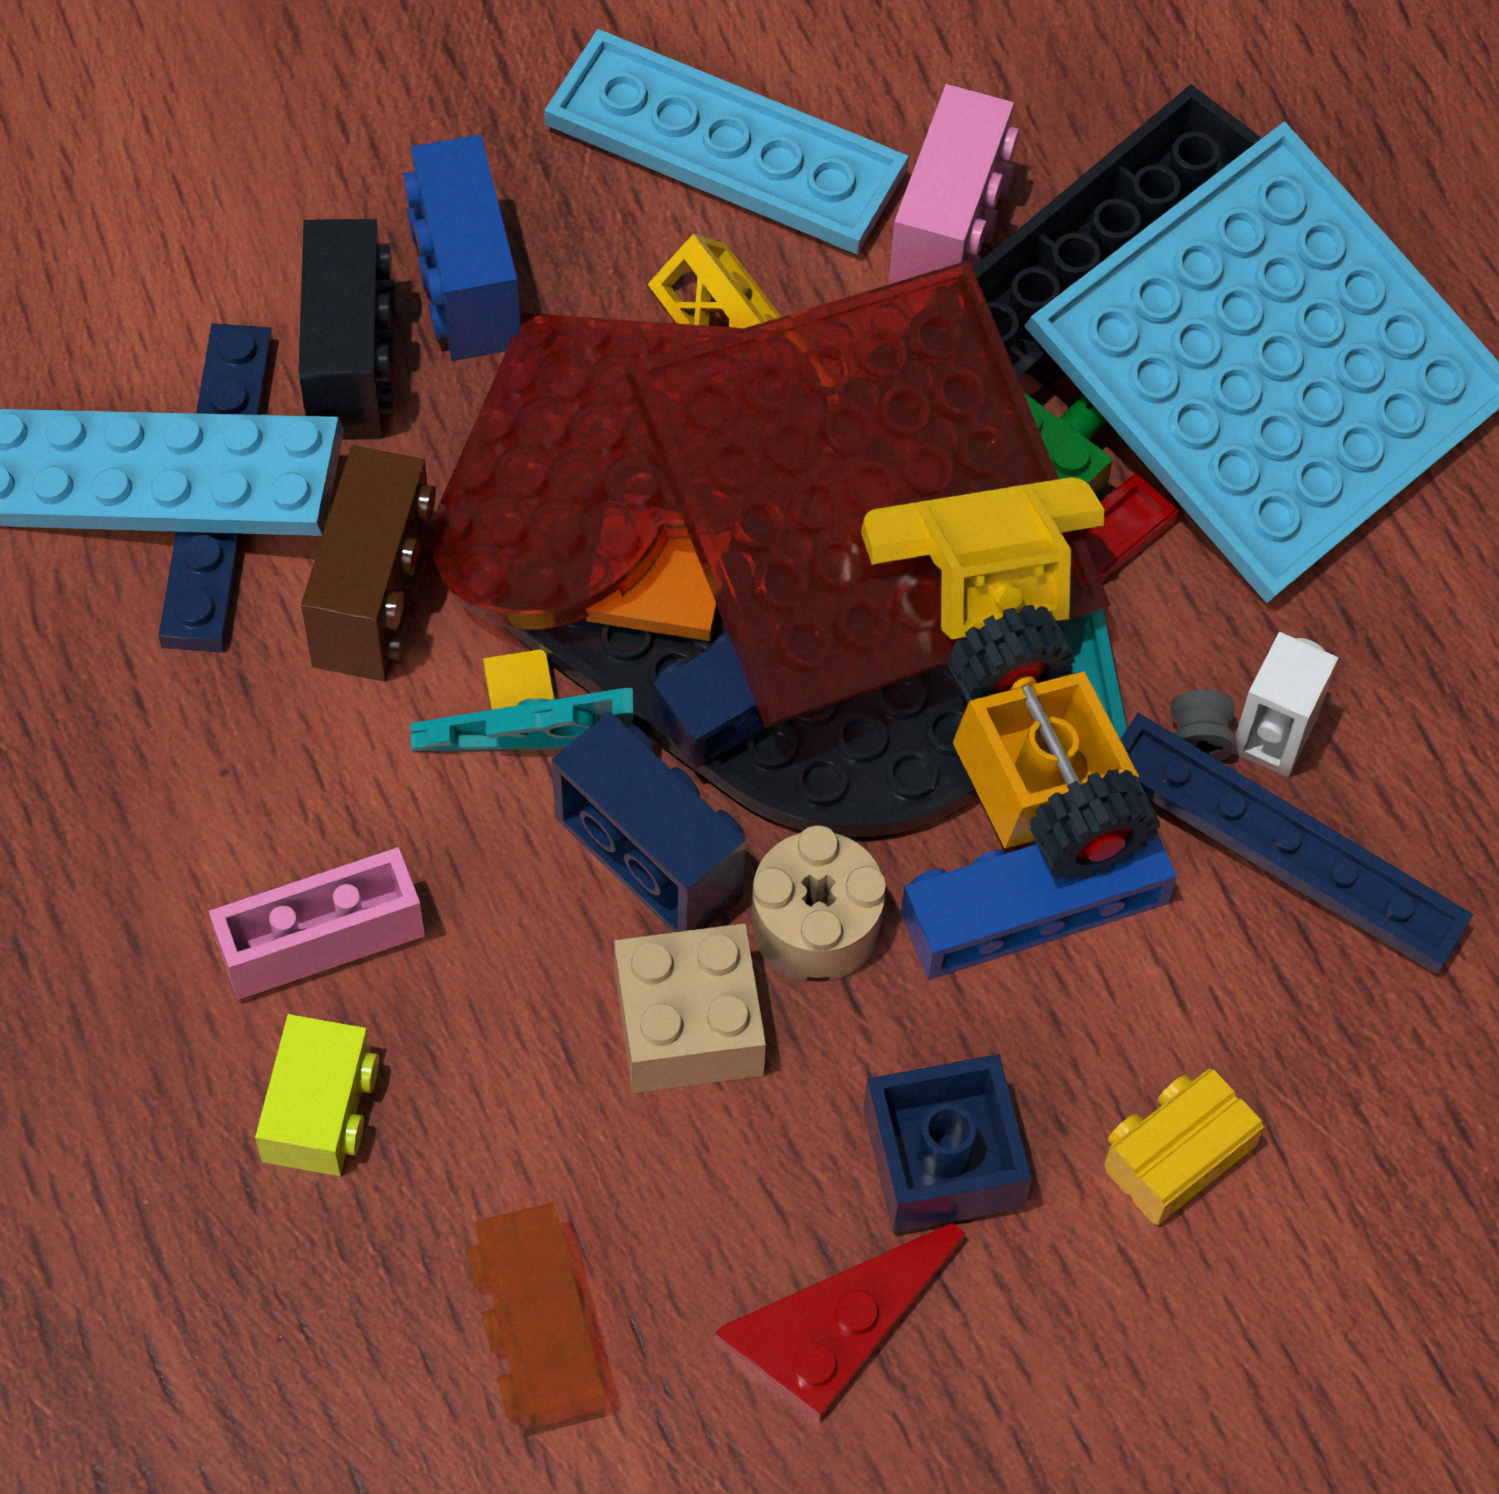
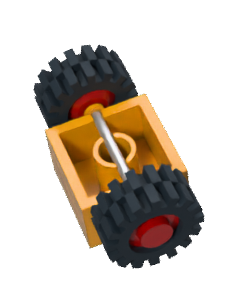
[948,605,1160,881]

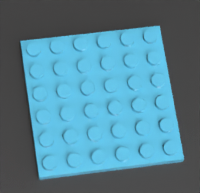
[1024,121,1499,603]

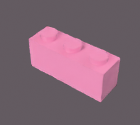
[209,847,425,1000]

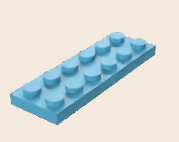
[544,29,909,255]
[0,409,344,536]

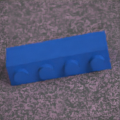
[901,834,1177,980]

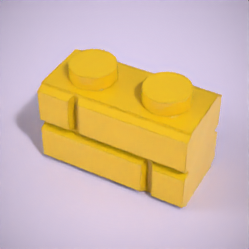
[1104,1068,1264,1226]

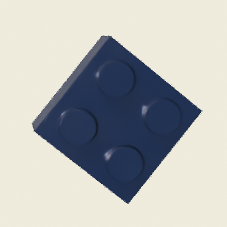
[863,1054,1032,1233]

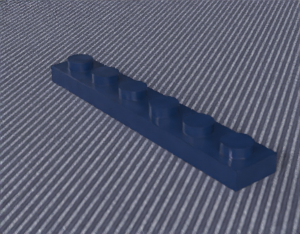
[158,323,273,653]
[1120,712,1473,974]

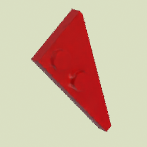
[714,1223,965,1422]

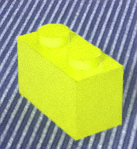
[255,1014,379,1177]

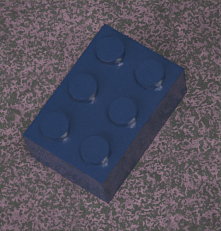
[551,712,746,933]

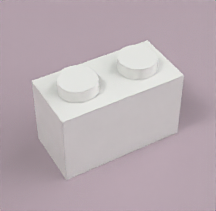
[1234,632,1339,778]

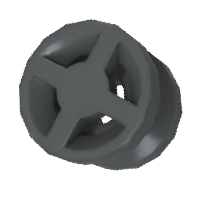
[1170,689,1236,761]

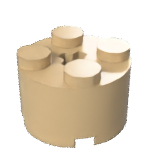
[751,825,886,981]

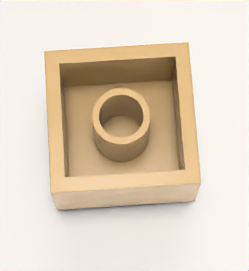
[614,923,766,1093]

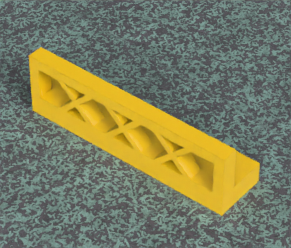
[648,234,854,457]

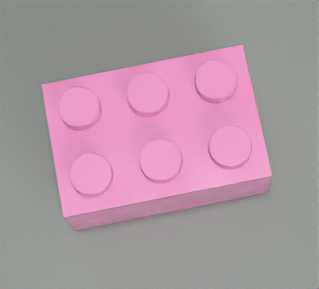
[888,84,1020,303]

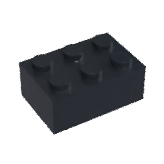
[298,219,396,440]

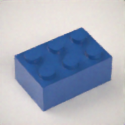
[402,134,522,361]

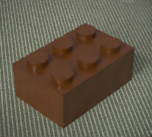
[301,445,439,682]

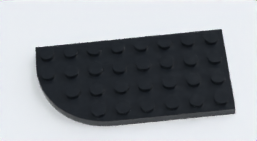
[490,443,978,837]

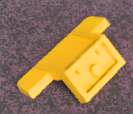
[861,477,1104,639]

